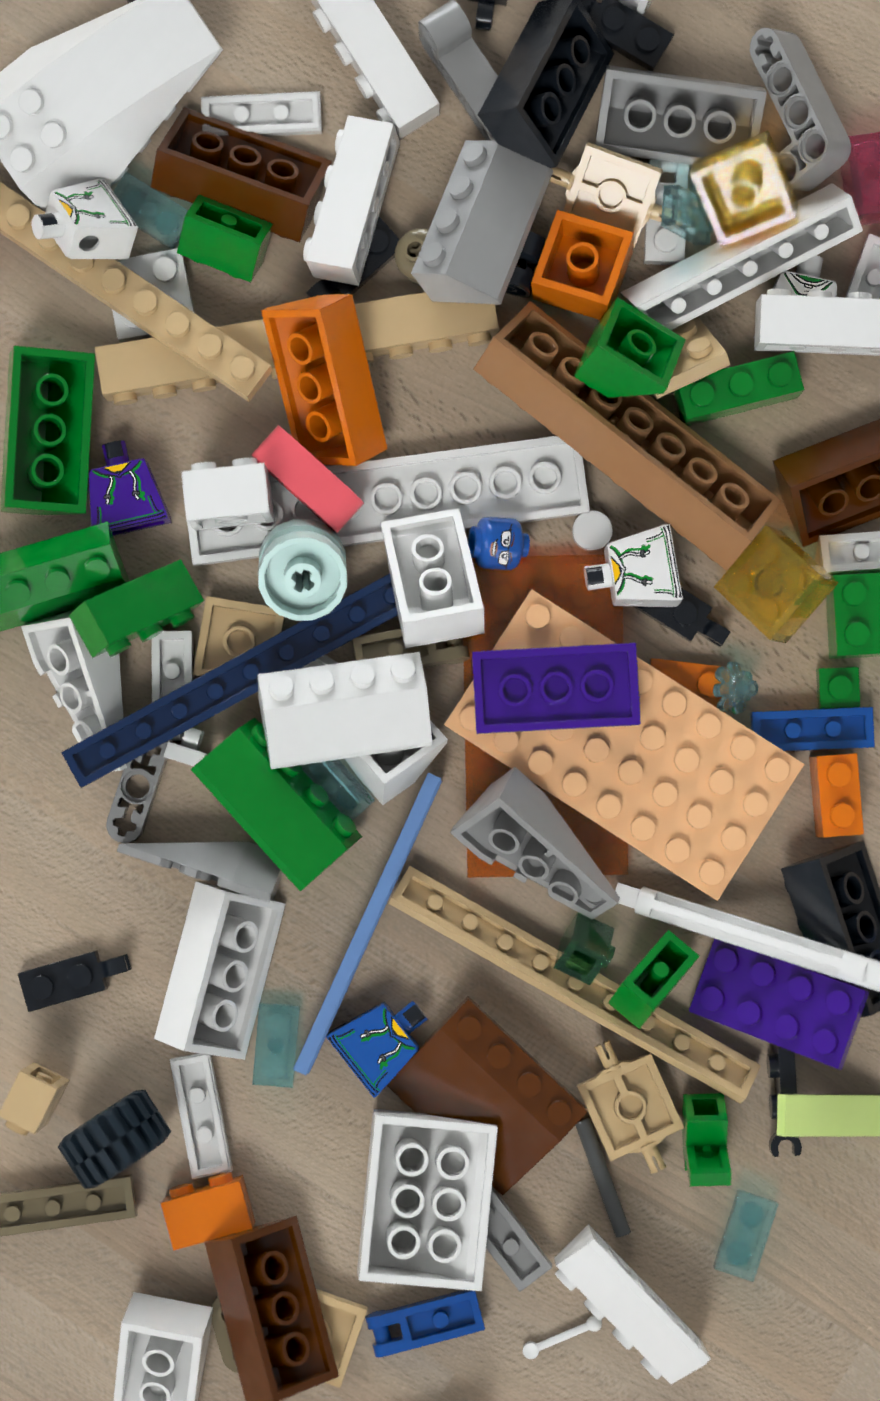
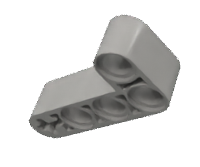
[418,0,498,140]
[750,28,851,191]

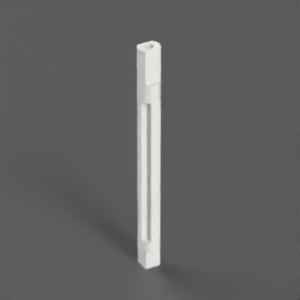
[615,883,880,992]

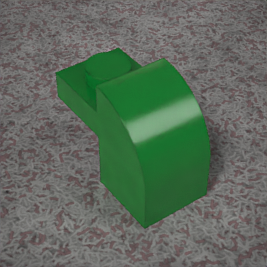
[682,1093,732,1186]

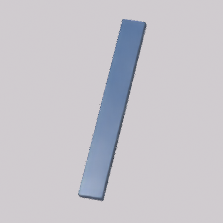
[293,772,442,1075]

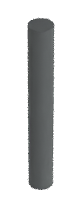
[575,1117,631,1238]

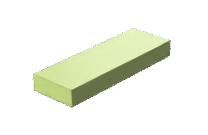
[777,1094,880,1137]

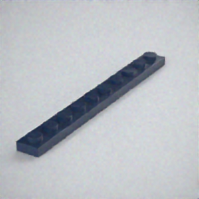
[61,574,398,788]

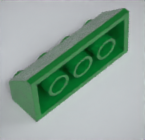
[0,345,95,515]
[0,522,129,632]
[190,717,363,892]

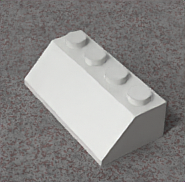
[258,652,432,769]
[154,882,286,1060]
[554,1224,710,1384]

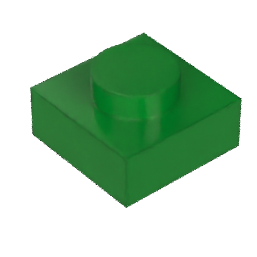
[816,667,861,709]

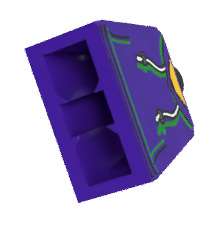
[89,440,172,536]

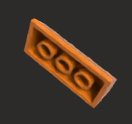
[261,294,388,466]

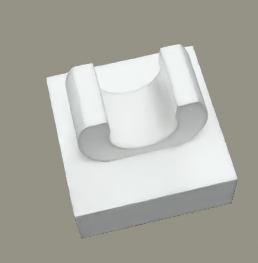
[163,728,207,766]

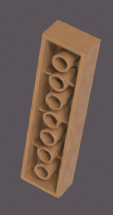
[473,301,782,571]

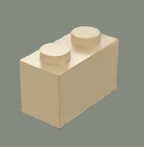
[0,1062,70,1136]

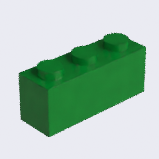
[673,351,804,426]
[69,559,204,658]

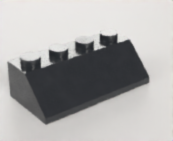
[478,0,614,168]
[781,840,880,1018]

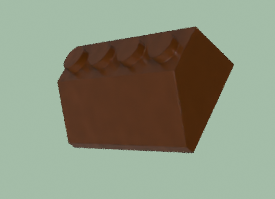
[150,107,332,243]
[773,419,880,547]
[205,1216,339,1401]

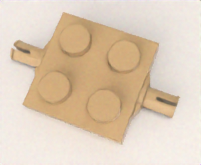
[549,142,678,248]
[576,1040,684,1174]

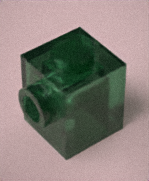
[554,912,616,985]

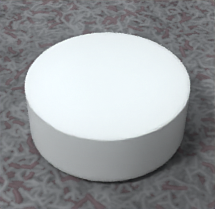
[572,510,613,552]

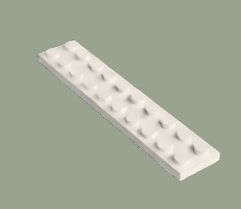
[183,436,590,566]

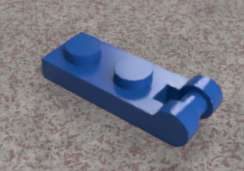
[365,1290,485,1357]

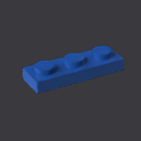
[750,707,875,751]

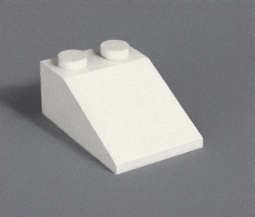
[380,508,485,648]
[114,1292,213,1401]

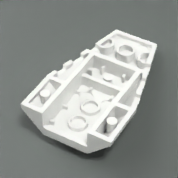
[0,0,223,212]

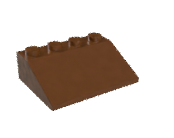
[387,996,588,1195]

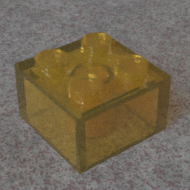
[690,130,799,247]
[714,525,839,643]

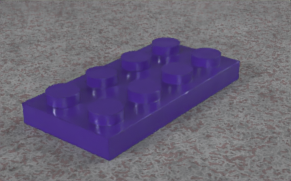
[472,643,641,734]
[689,939,869,1070]

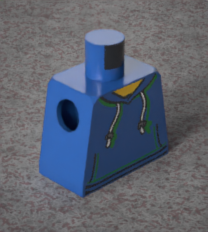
[326,1001,428,1098]

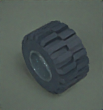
[58,1089,171,1189]

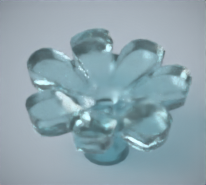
[713,661,758,714]

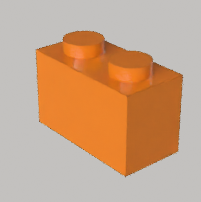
[809,753,864,838]
[161,1172,256,1251]

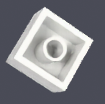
[182,458,275,531]

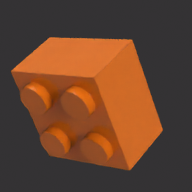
[531,210,634,320]

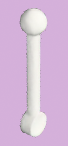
[523,1316,602,1359]

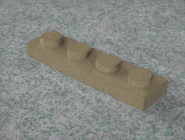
[0,1174,138,1237]

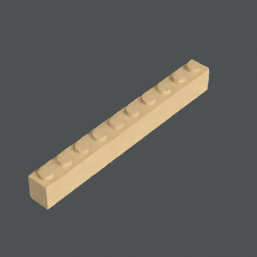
[94,292,499,405]

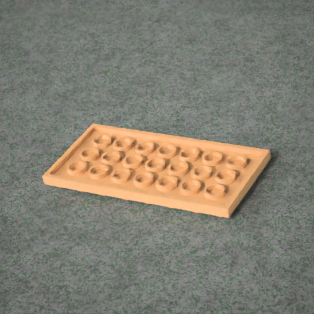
[444,589,805,901]

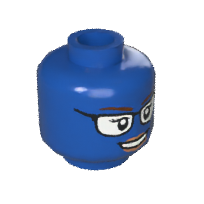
[468,517,530,570]

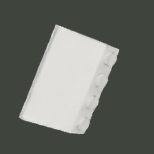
[357,1109,498,1291]

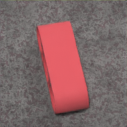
[251,425,364,533]

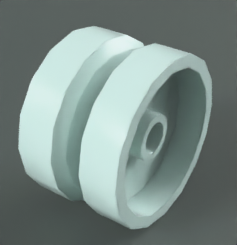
[258,519,347,621]

